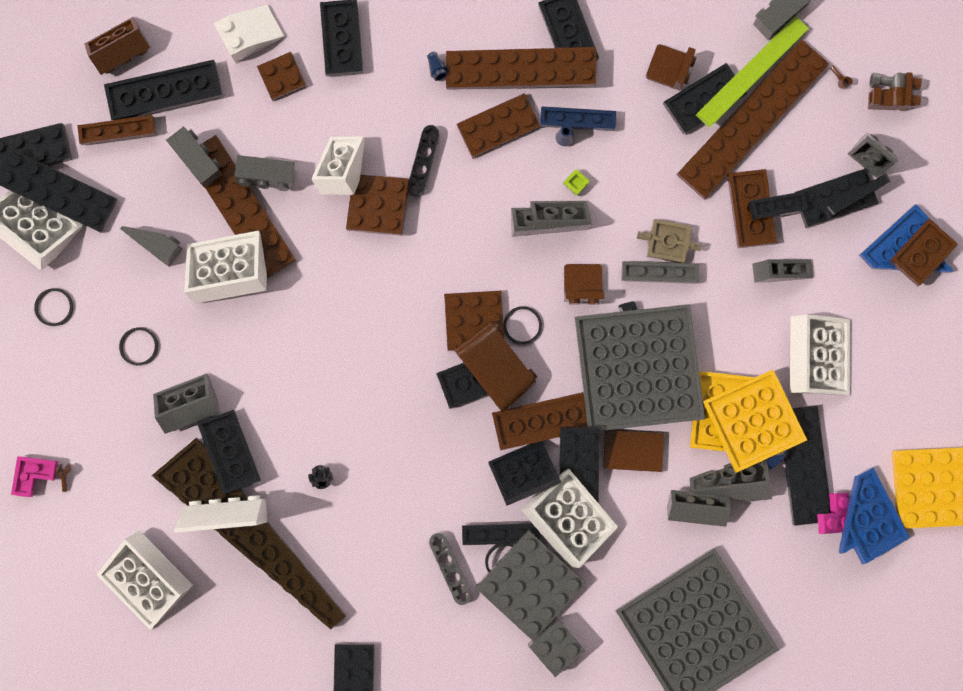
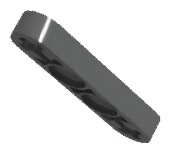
[429,533,471,605]

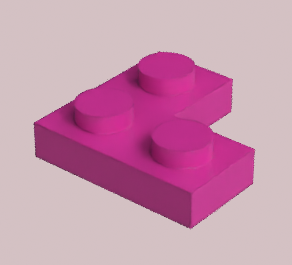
[11,456,58,497]
[817,493,849,534]

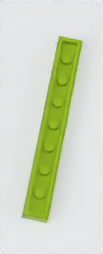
[696,16,809,128]

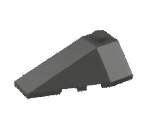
[690,459,772,501]

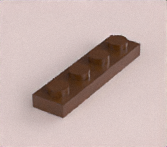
[77,115,156,145]

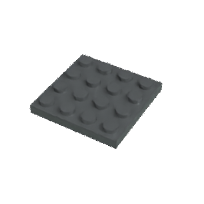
[475,529,586,641]

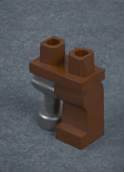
[868,72,922,111]

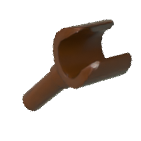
[830,65,853,89]
[56,464,71,492]

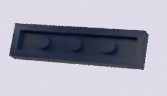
[540,106,616,131]

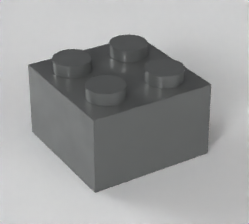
[528,618,585,677]

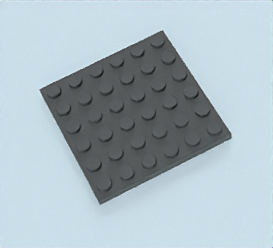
[574,304,705,431]
[615,548,779,691]

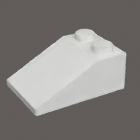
[214,5,285,63]
[312,137,365,195]

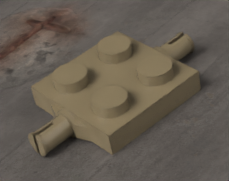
[636,219,702,263]

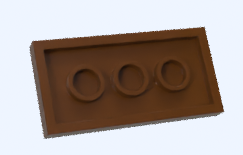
[456,93,540,159]
[727,169,777,249]

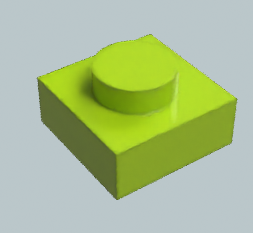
[563,169,590,197]

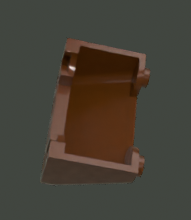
[453,321,538,412]

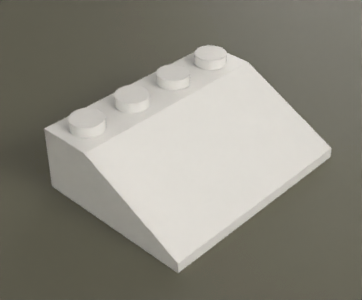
[0,191,83,270]
[184,231,267,304]
[790,314,850,396]
[520,469,618,568]
[174,495,267,533]
[97,530,193,630]

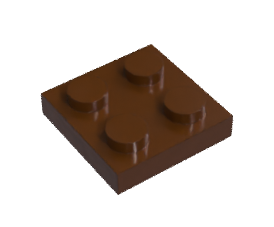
[257,52,307,101]

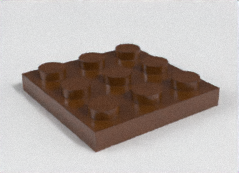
[346,175,410,236]
[444,290,504,351]

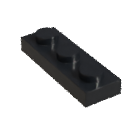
[748,191,808,221]

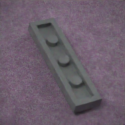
[621,261,699,284]

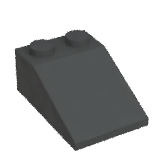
[848,132,898,178]

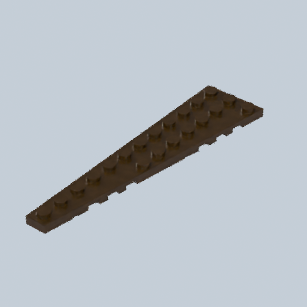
[151,438,346,630]

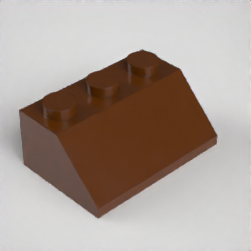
[84,17,150,75]

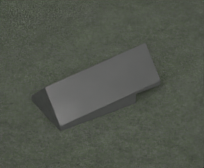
[511,201,592,237]

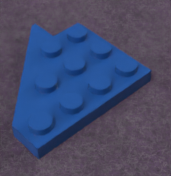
[859,204,953,273]
[839,467,910,564]

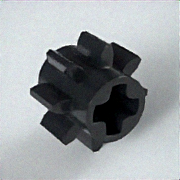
[308,465,334,489]

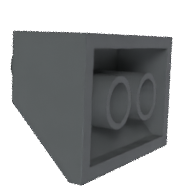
[153,373,219,434]

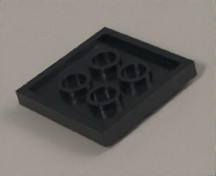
[488,441,562,506]

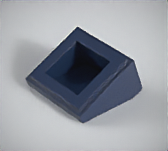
[766,448,791,470]

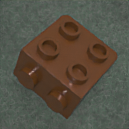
[646,44,697,91]
[564,264,604,305]

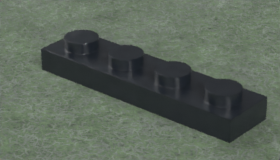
[462,523,540,545]

